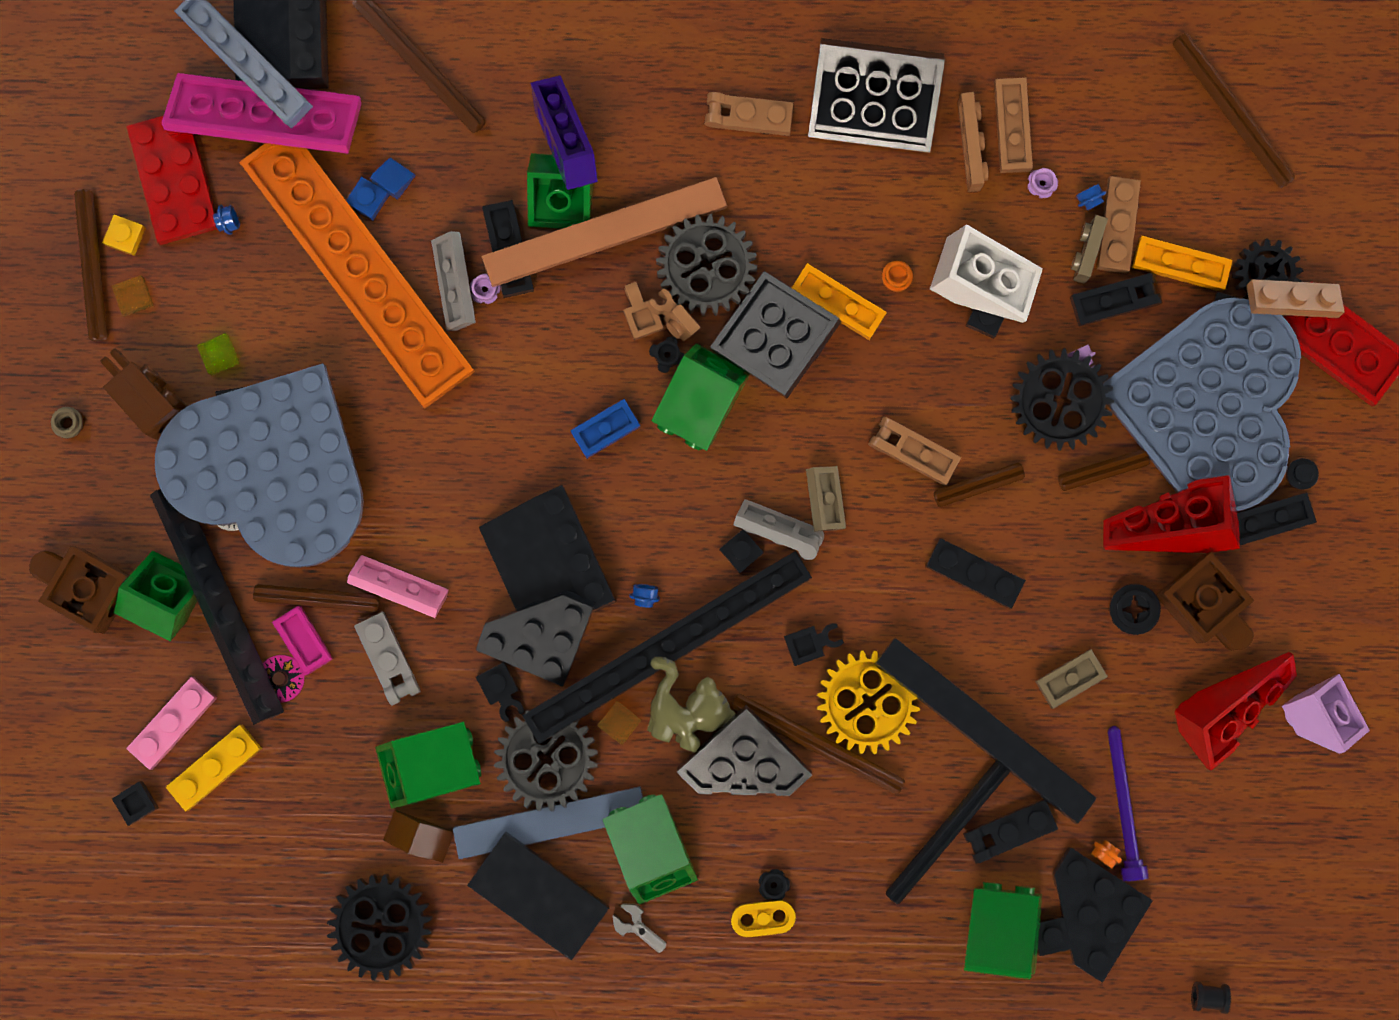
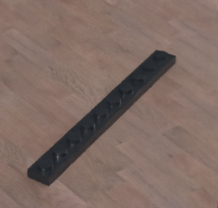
[522,551,812,744]

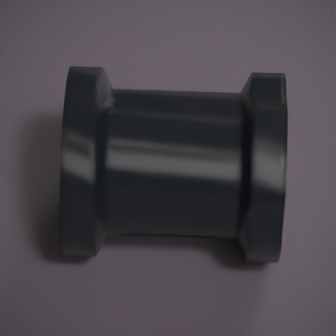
[1191,981,1231,1014]

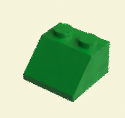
[527,153,593,229]
[114,550,197,641]

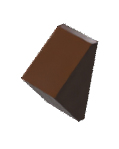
[383,810,454,863]

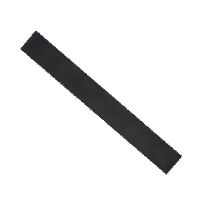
[874,638,1097,824]

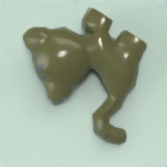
[647,657,736,753]

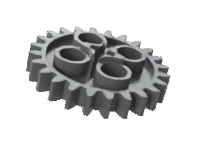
[656,214,757,316]
[494,710,598,812]

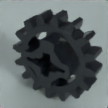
[1232,238,1303,299]

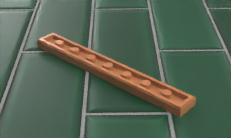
[481,177,727,288]

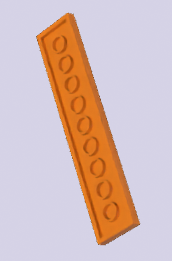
[239,143,475,409]

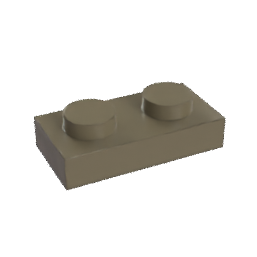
[1071,215,1108,284]
[806,466,846,532]
[1035,649,1108,709]

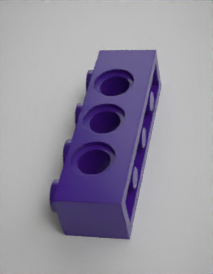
[530,75,598,190]

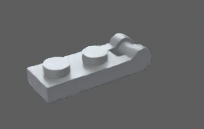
[733,499,824,560]
[354,612,421,706]

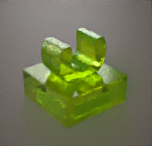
[197,333,240,375]

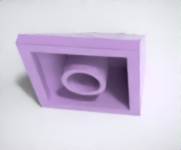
[1282,674,1370,754]

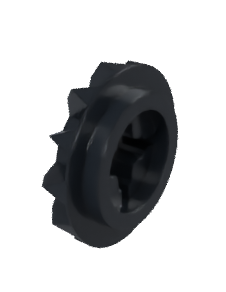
[1108,584,1161,635]

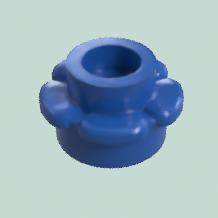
[1076,184,1107,211]
[213,205,240,235]
[629,584,660,608]

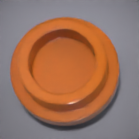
[882,260,913,292]
[1091,840,1122,869]

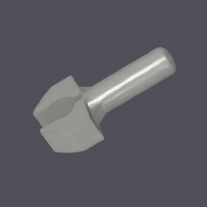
[613,903,666,953]

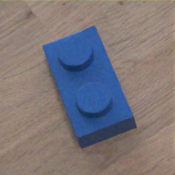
[570,399,641,459]

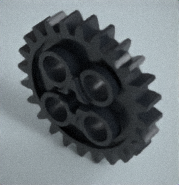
[1010,348,1114,451]
[327,873,433,981]

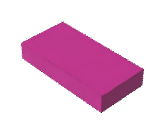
[272,605,334,676]

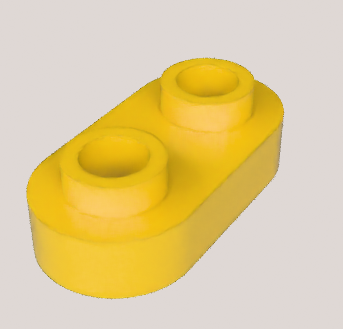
[731,900,796,937]

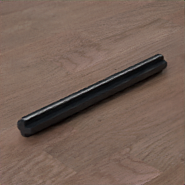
[886,761,1010,904]

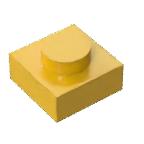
[102,215,146,256]

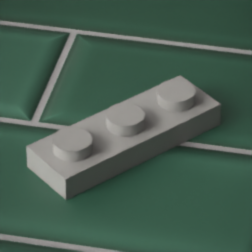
[431,231,476,331]

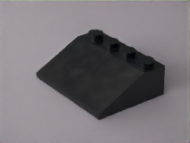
[233,0,329,90]
[808,38,945,153]
[479,485,616,613]

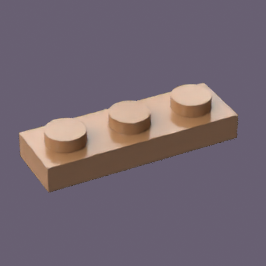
[994,77,1033,173]
[957,92,988,192]
[1097,176,1141,274]
[1246,279,1345,318]

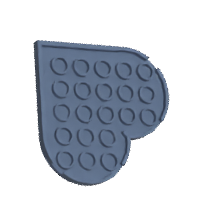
[1103,298,1301,511]
[155,363,363,567]

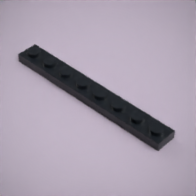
[150,489,284,725]

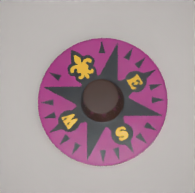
[263,655,304,703]

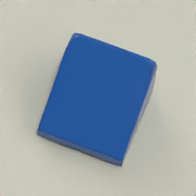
[370,157,416,200]

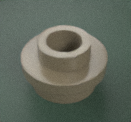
[51,407,83,438]

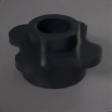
[649,336,685,373]

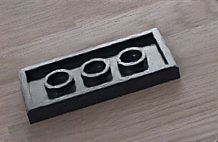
[467,832,610,961]

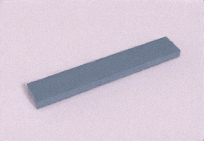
[174,0,313,129]
[453,786,643,859]

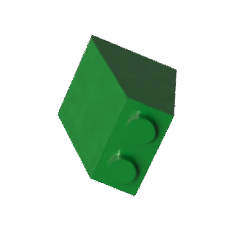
[651,343,750,451]
[375,722,481,809]
[602,794,698,905]
[964,882,1042,979]

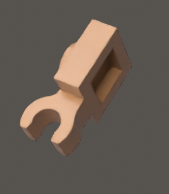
[623,282,664,340]
[646,289,701,342]

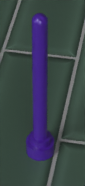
[1108,726,1149,881]

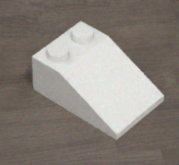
[930,224,1043,323]

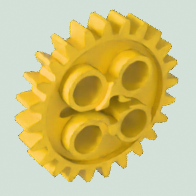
[816,650,920,754]

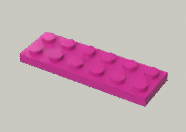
[161,73,362,154]

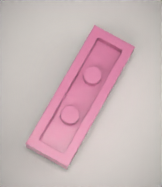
[347,555,449,618]
[126,677,217,770]

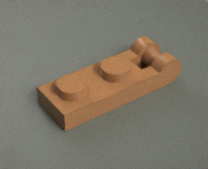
[704,92,793,136]
[868,417,961,486]

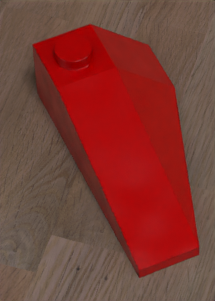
[1103,475,1240,553]
[1174,652,1297,771]

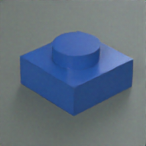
[346,176,389,221]

